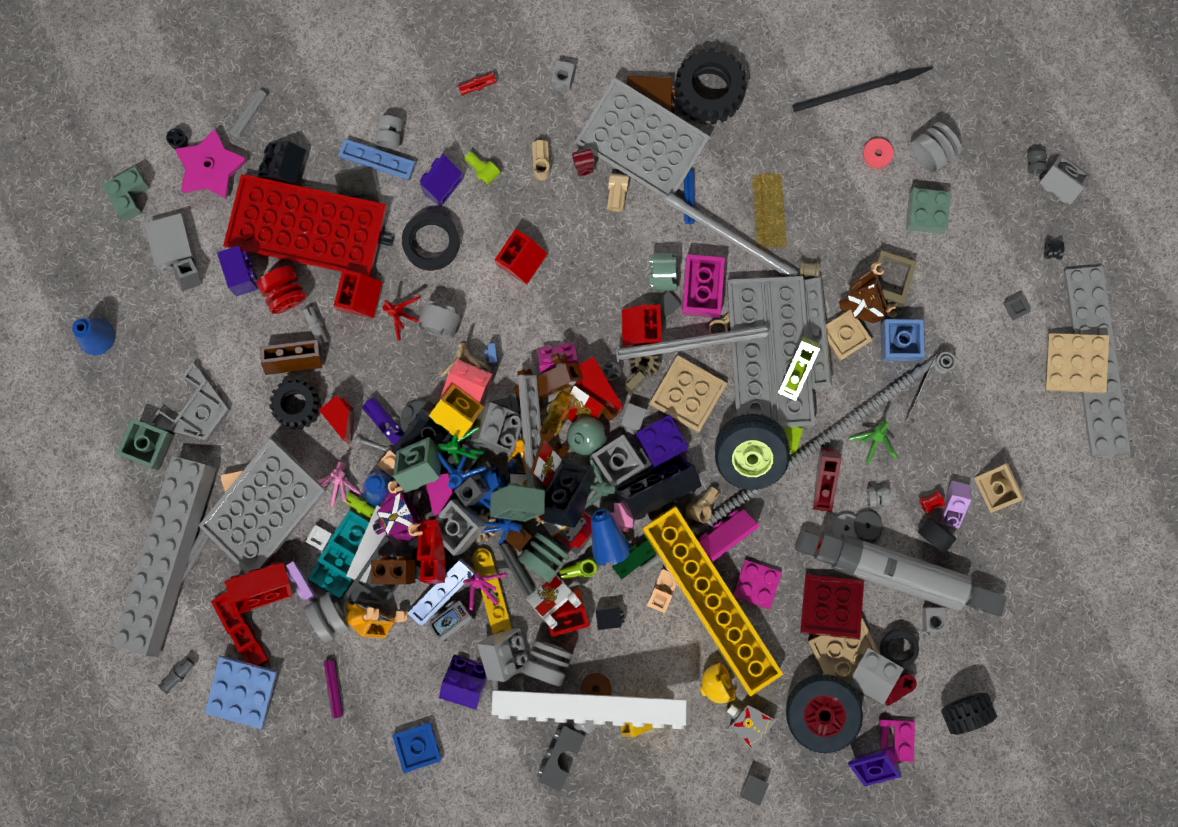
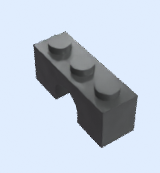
[537,725,585,792]

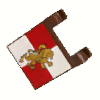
[559,384,618,435]
[530,428,569,488]

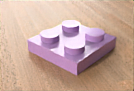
[286,562,317,602]

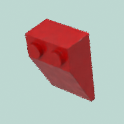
[576,357,623,414]

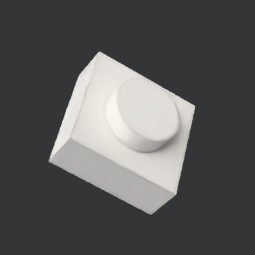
[305,525,333,551]

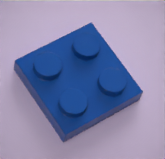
[392,722,442,774]

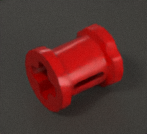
[919,491,945,514]

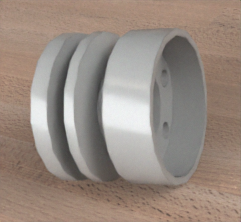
[911,122,962,173]
[523,641,572,687]

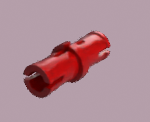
[458,72,496,96]

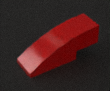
[417,520,445,584]

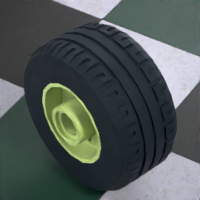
[715,413,790,490]

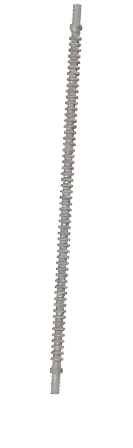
[640,357,936,573]

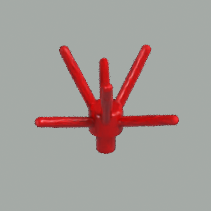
[382,295,421,341]

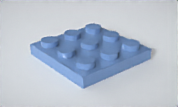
[205,655,278,729]

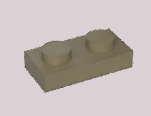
[625,371,645,396]

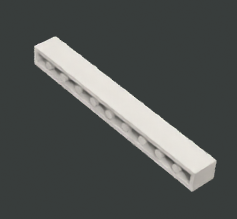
[492,690,691,729]

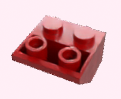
[494,229,548,285]
[333,269,383,319]
[621,305,661,348]
[548,589,590,637]

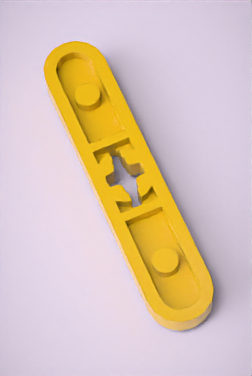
[473,548,512,634]

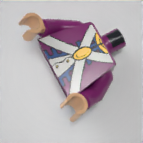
[373,480,423,540]

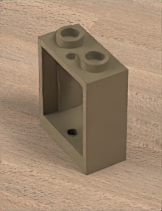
[875,250,917,308]

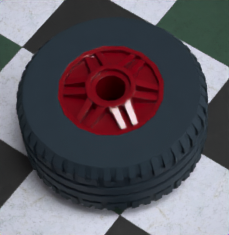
[786,674,863,754]

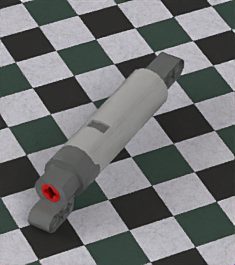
[795,531,1007,616]

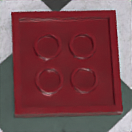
[800,574,864,640]

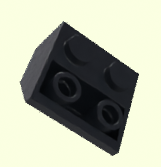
[258,141,306,185]

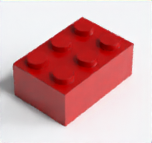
[224,562,293,615]

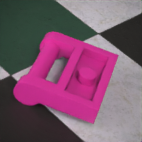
[879,719,915,762]

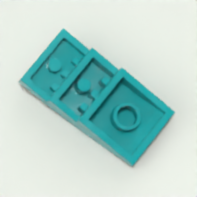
[307,510,369,600]

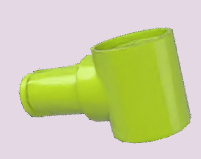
[464,151,501,186]
[560,557,600,580]

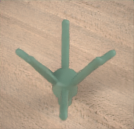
[585,460,615,509]

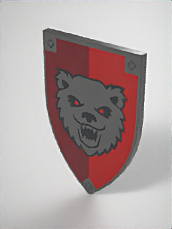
[554,512,592,555]

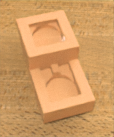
[647,568,677,613]

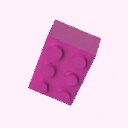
[681,255,725,318]

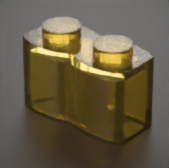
[542,390,575,436]

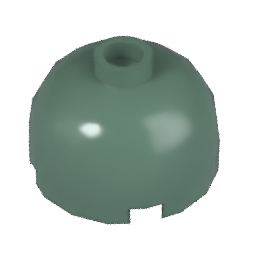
[567,416,607,455]

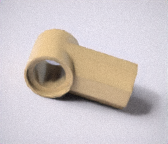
[532,140,550,180]
[607,173,629,212]

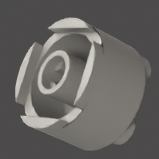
[416,301,460,339]

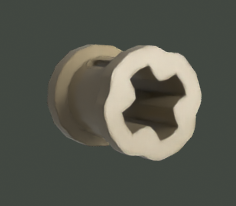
[798,260,820,278]

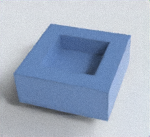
[484,343,498,366]

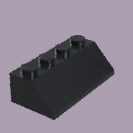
[614,456,702,520]

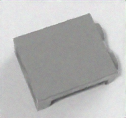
[144,213,196,271]

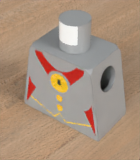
[725,703,776,751]

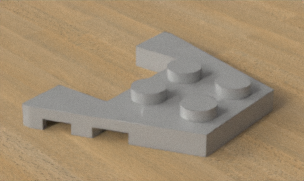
[148,363,229,441]

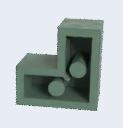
[102,166,149,222]

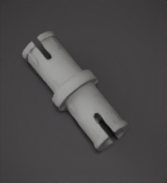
[302,307,329,346]

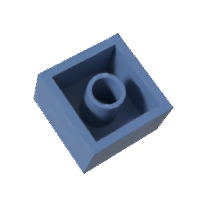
[881,319,925,362]

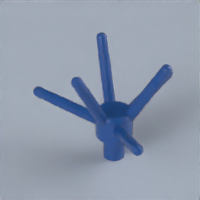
[436,447,486,497]
[481,501,522,545]

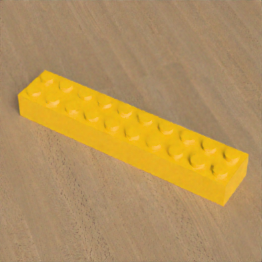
[641,507,783,696]

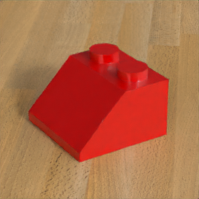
[319,395,354,445]

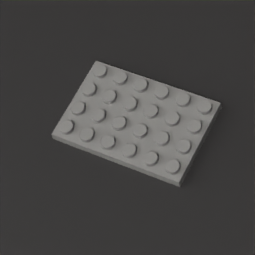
[575,77,710,199]
[199,438,327,574]

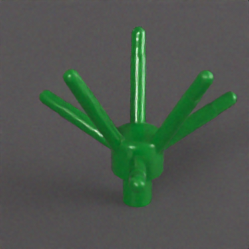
[438,426,484,473]

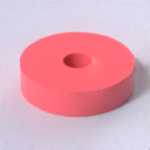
[863,138,893,169]

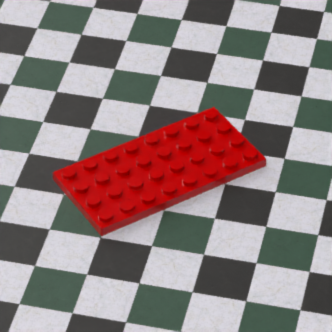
[223,174,387,277]

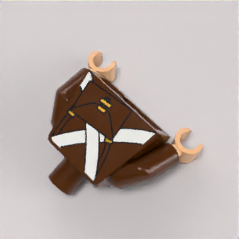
[839,262,897,323]

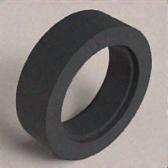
[402,212,460,271]

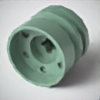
[518,532,570,584]

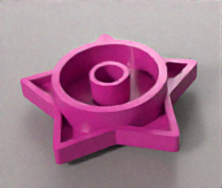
[175,130,247,199]

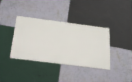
[346,506,399,584]

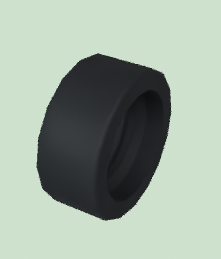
[879,630,919,667]

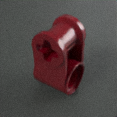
[572,148,595,177]
[885,674,917,706]

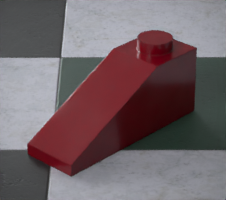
[813,448,842,512]

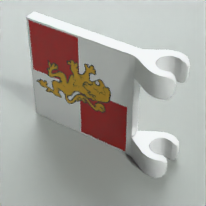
[526,575,582,629]

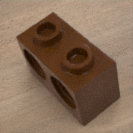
[371,555,416,585]

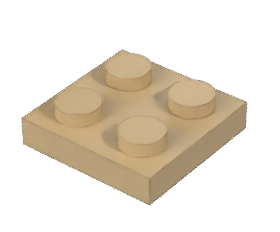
[826,309,872,362]

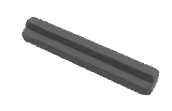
[498,543,534,596]

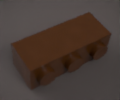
[260,340,323,375]

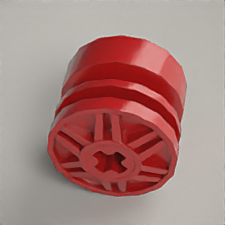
[256,266,307,314]

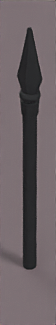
[792,67,933,112]

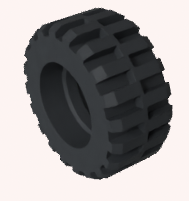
[675,48,747,125]

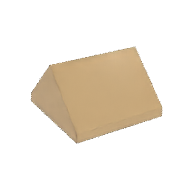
[974,463,1024,513]

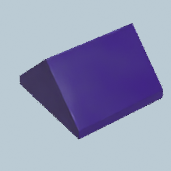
[848,746,902,787]

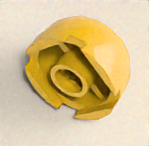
[700,663,736,704]

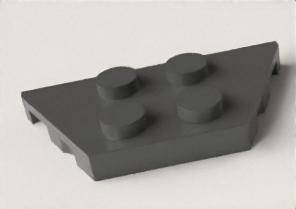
[342,536,403,605]

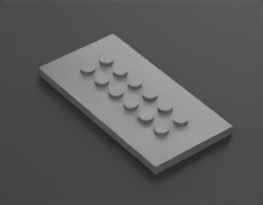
[727,276,815,428]

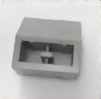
[470,402,522,453]
[477,628,529,682]

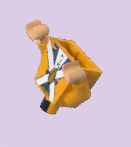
[345,601,408,639]

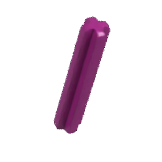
[324,659,343,718]

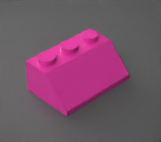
[697,509,760,562]

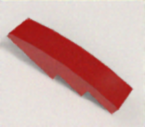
[211,591,269,666]

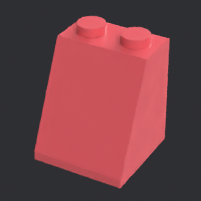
[440,359,492,429]

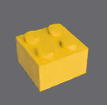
[429,384,484,440]

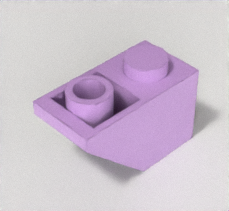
[940,481,972,528]

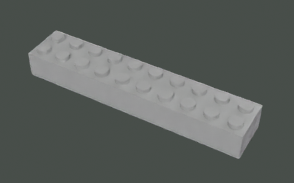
[112,456,216,657]

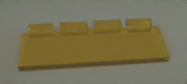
[752,174,787,248]

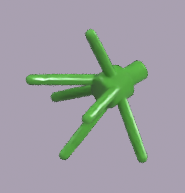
[849,421,897,464]

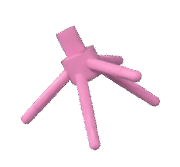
[317,462,362,507]

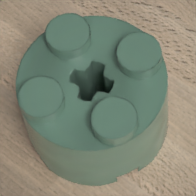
[649,253,678,291]

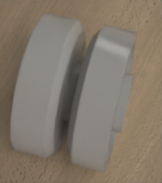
[304,592,350,644]

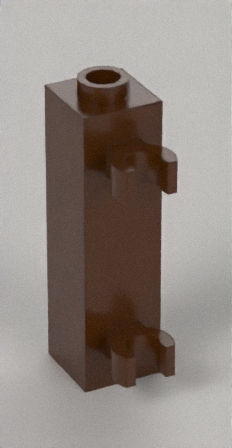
[514,352,583,405]

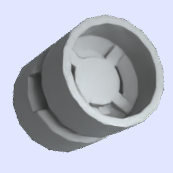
[375,115,403,149]

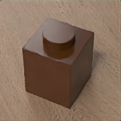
[505,528,532,552]

